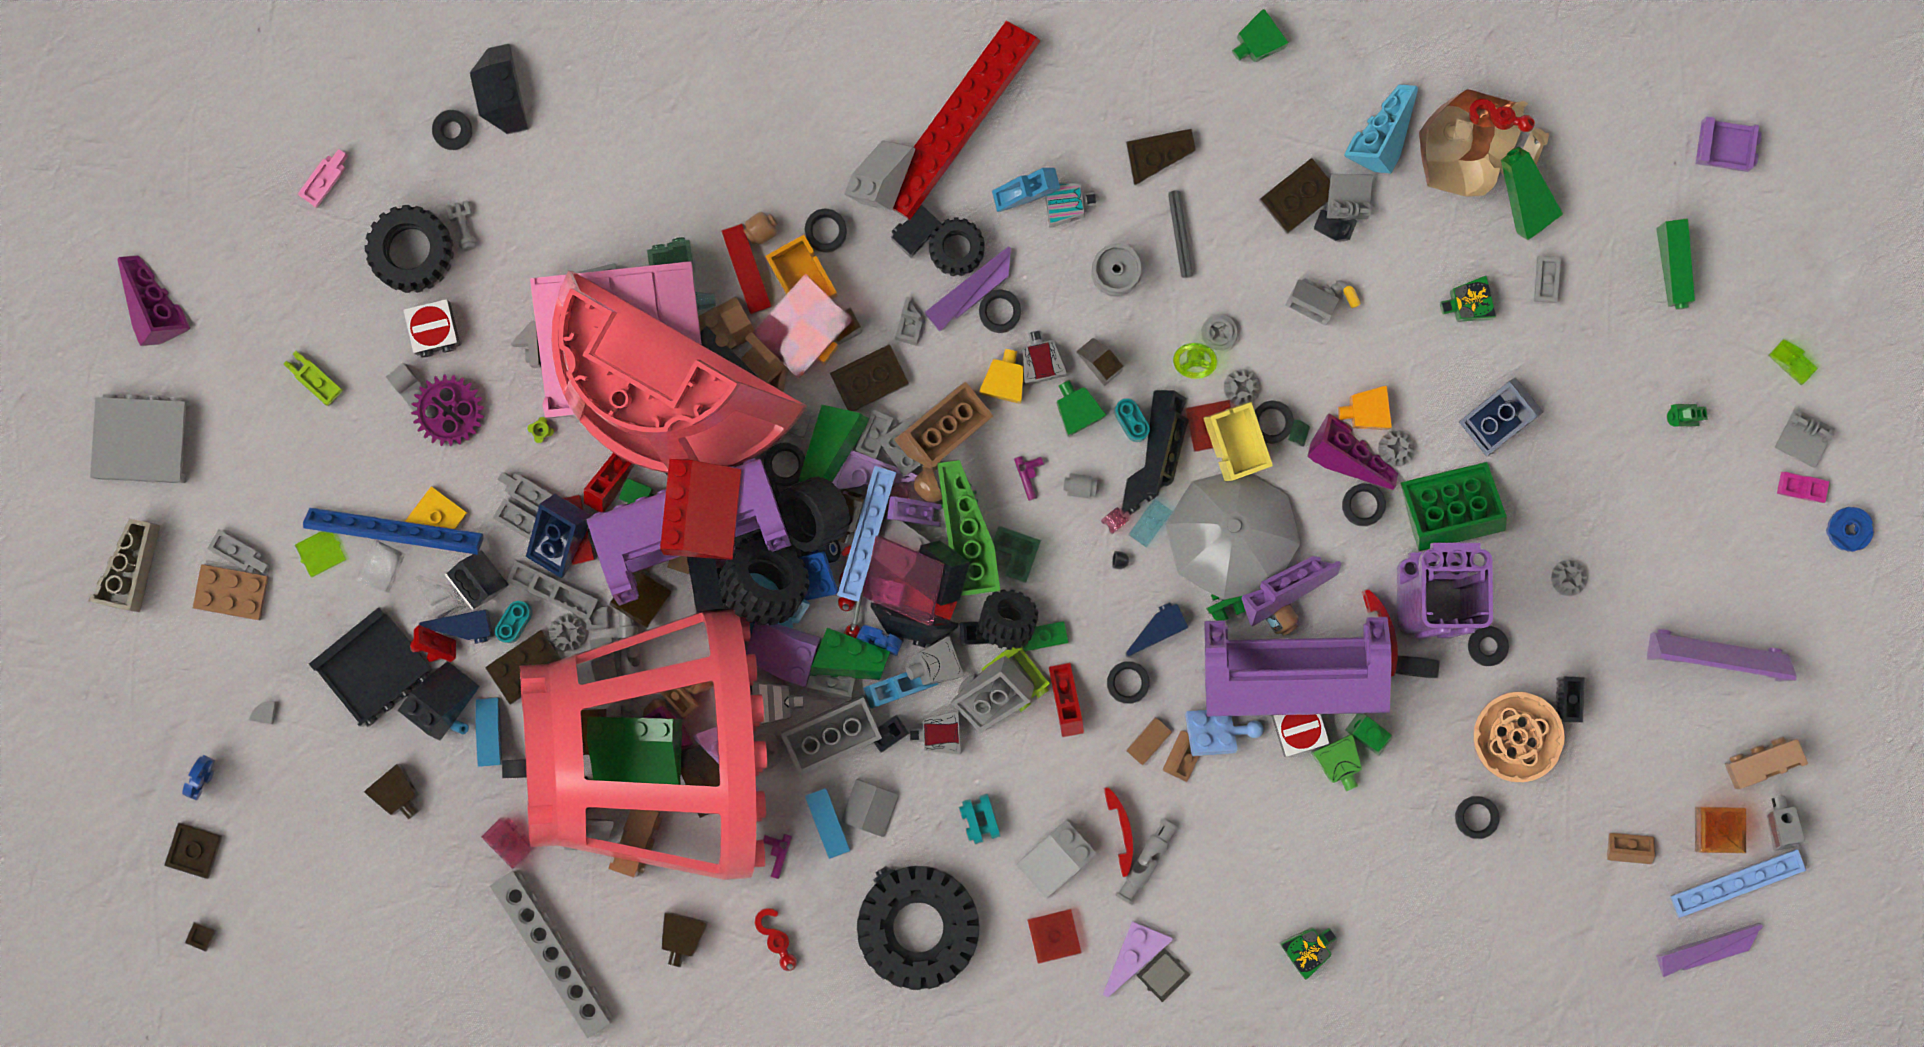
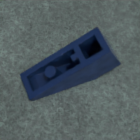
[1125,602,1189,657]
[419,609,493,644]

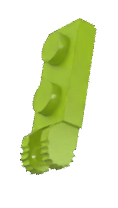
[283,350,343,407]

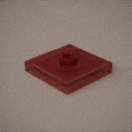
[1185,400,1231,452]
[1027,909,1082,964]

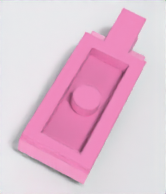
[298,149,348,208]

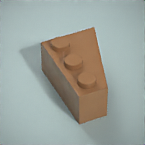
[1725,736,1808,789]
[608,810,663,878]

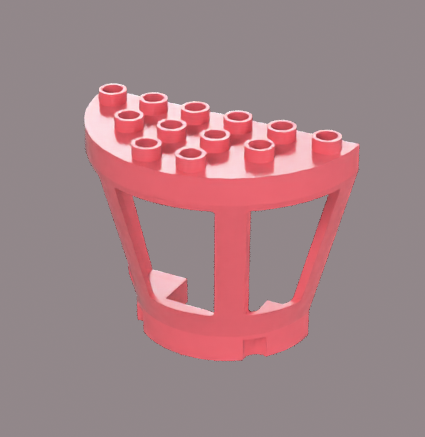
[551,271,807,473]
[520,608,767,880]

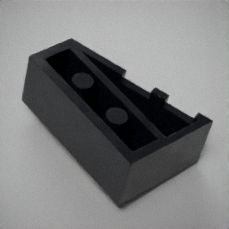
[687,557,727,613]

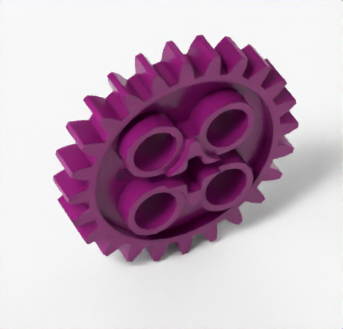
[411,374,484,447]

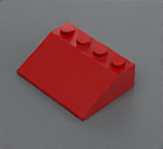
[660,459,742,560]

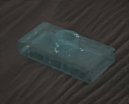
[1128,499,1173,548]

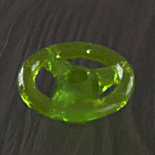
[1173,343,1218,379]

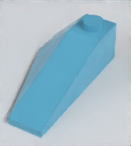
[1344,85,1418,174]

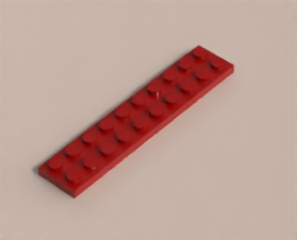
[892,21,1040,220]

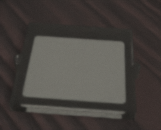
[1136,948,1190,1002]

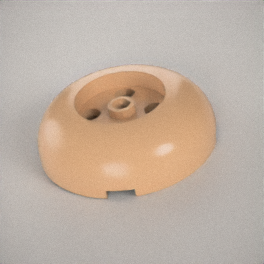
[1473,692,1565,782]

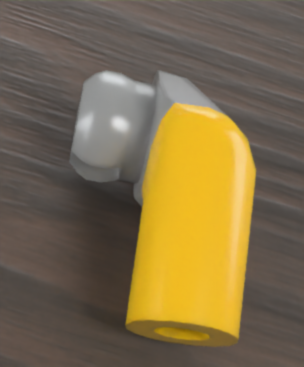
[1331,280,1361,308]

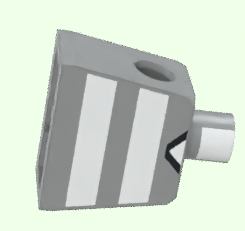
[752,683,804,725]

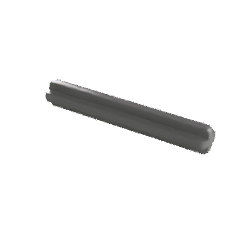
[1168,190,1193,278]

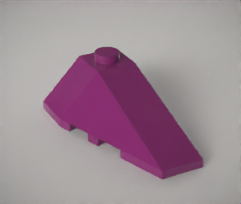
[1307,414,1398,490]

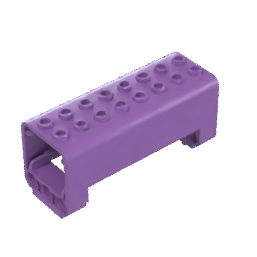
[586,459,791,605]
[1397,543,1493,638]
[1204,617,1391,716]

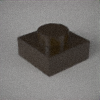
[185,922,216,952]

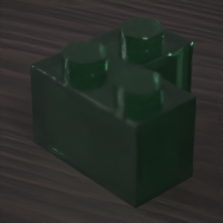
[647,237,696,273]
[993,526,1041,584]

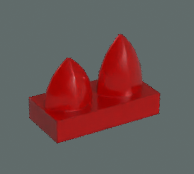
[410,625,456,662]

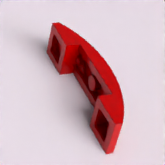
[721,223,771,314]
[1362,589,1398,677]
[1103,787,1133,877]

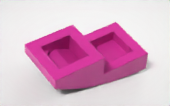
[1777,472,1829,503]

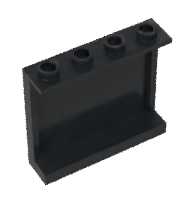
[309,607,433,727]

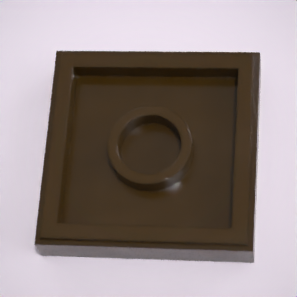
[609,572,672,628]
[164,822,222,879]

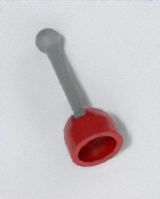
[844,587,865,638]

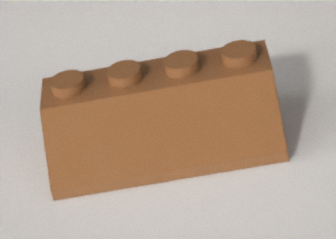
[894,381,993,469]

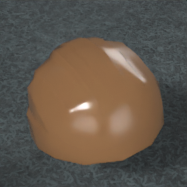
[914,461,942,503]

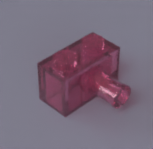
[481,817,534,869]

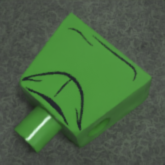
[1311,735,1362,791]

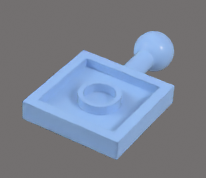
[1185,710,1264,756]

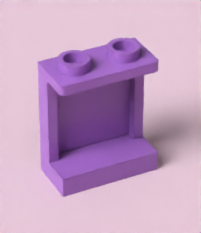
[1695,116,1761,172]

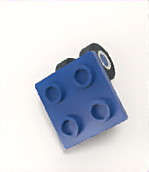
[798,541,841,600]

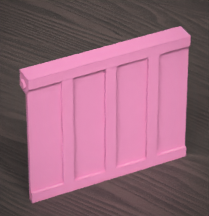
[530,261,702,418]

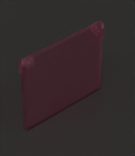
[753,274,853,379]
[863,535,944,626]

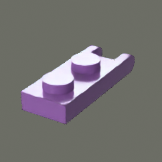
[887,497,942,527]

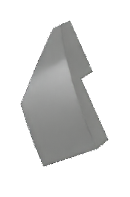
[895,297,922,345]

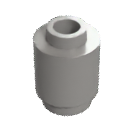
[1063,473,1097,498]

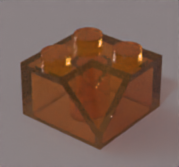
[1695,807,1746,853]

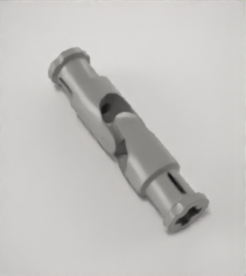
[616,610,641,676]
[1115,818,1179,905]

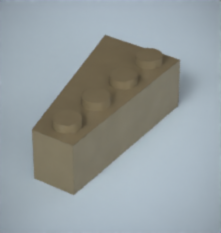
[88,518,160,612]

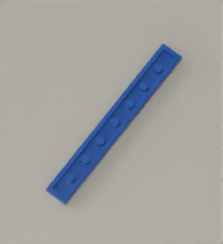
[303,508,484,555]

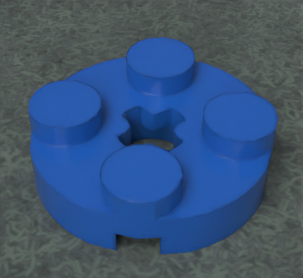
[1826,507,1874,552]
[856,625,902,656]
[182,755,215,801]

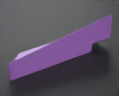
[925,246,1011,332]
[1242,556,1341,627]
[1656,923,1763,977]

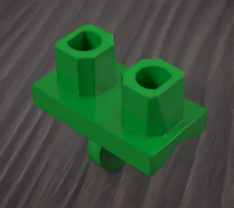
[1667,404,1708,427]
[1206,594,1245,621]

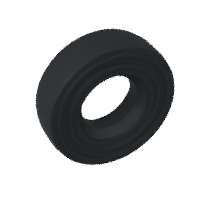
[432,110,472,150]
[1468,626,1509,666]

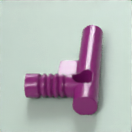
[1014,456,1044,501]
[763,833,792,879]

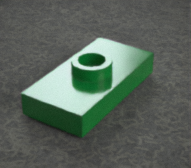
[1023,621,1068,652]

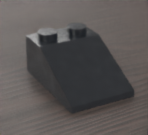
[397,661,480,741]

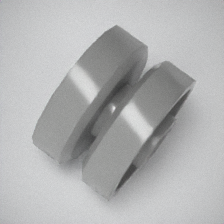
[1091,244,1141,296]

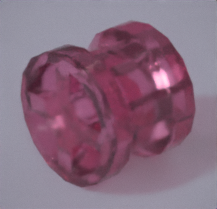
[889,483,910,501]
[1101,507,1129,534]

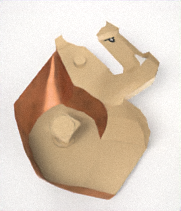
[1419,89,1549,197]

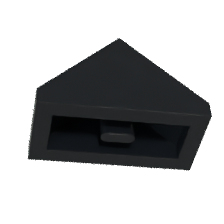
[960,622,990,646]
[874,715,910,753]

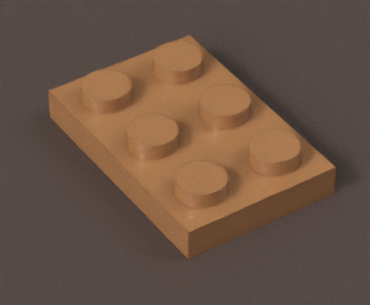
[192,564,269,620]

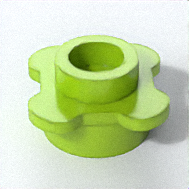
[527,417,554,443]

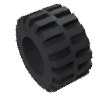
[929,217,985,276]
[978,589,1039,650]

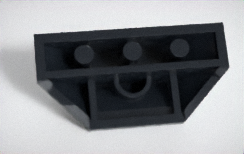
[470,44,529,134]
[870,602,959,648]

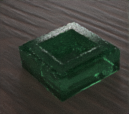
[1288,419,1310,447]

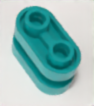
[1114,398,1149,442]
[495,601,533,643]
[959,793,1001,844]

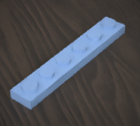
[837,466,896,602]
[1670,849,1806,918]

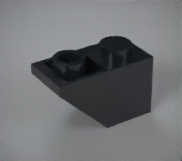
[1121,467,1161,515]

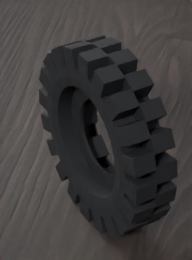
[857,866,980,990]

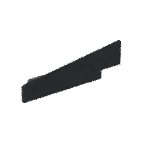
[1142,390,1189,494]

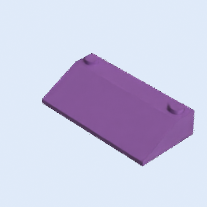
[1646,629,1797,682]

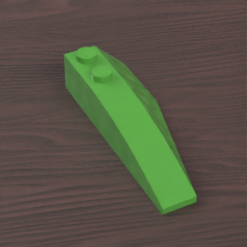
[937,460,1001,596]

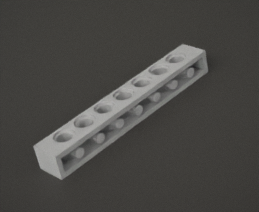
[490,870,613,1039]

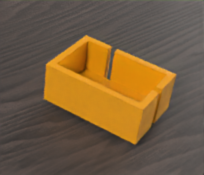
[765,234,838,317]

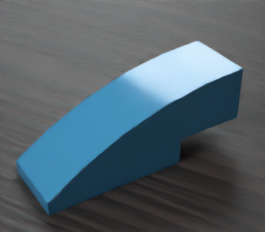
[992,168,1060,212]
[863,672,939,709]
[476,698,502,767]
[805,788,850,859]

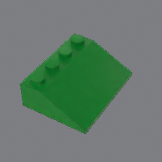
[1401,462,1507,551]
[587,717,682,785]

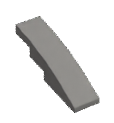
[506,561,598,620]

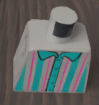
[1045,183,1096,228]

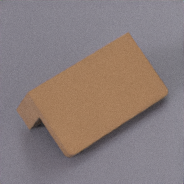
[741,332,786,383]

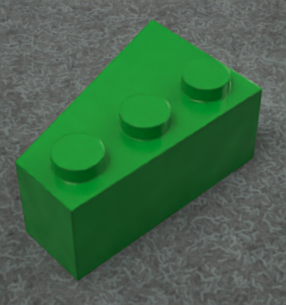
[809,628,890,680]

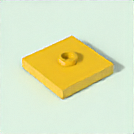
[405,486,468,530]

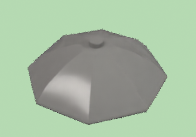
[1166,474,1300,600]

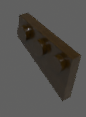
[1126,129,1196,186]

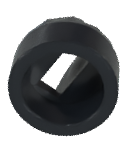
[1112,551,1129,569]

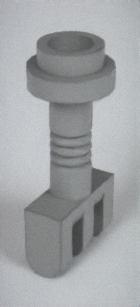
[446,200,477,251]

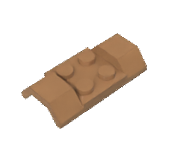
[698,296,757,350]

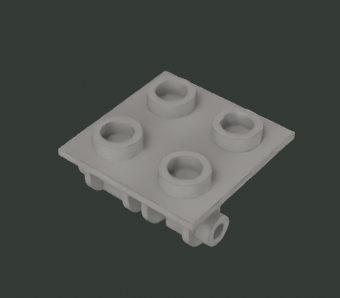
[1326,174,1375,219]
[1775,408,1835,468]
[878,414,921,476]

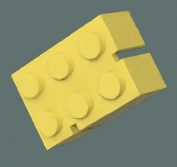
[1203,402,1273,481]

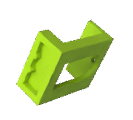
[981,647,1050,712]

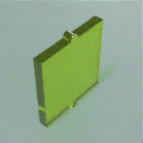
[295,531,346,578]

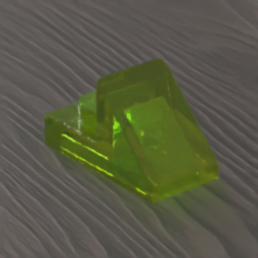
[1768,339,1818,385]

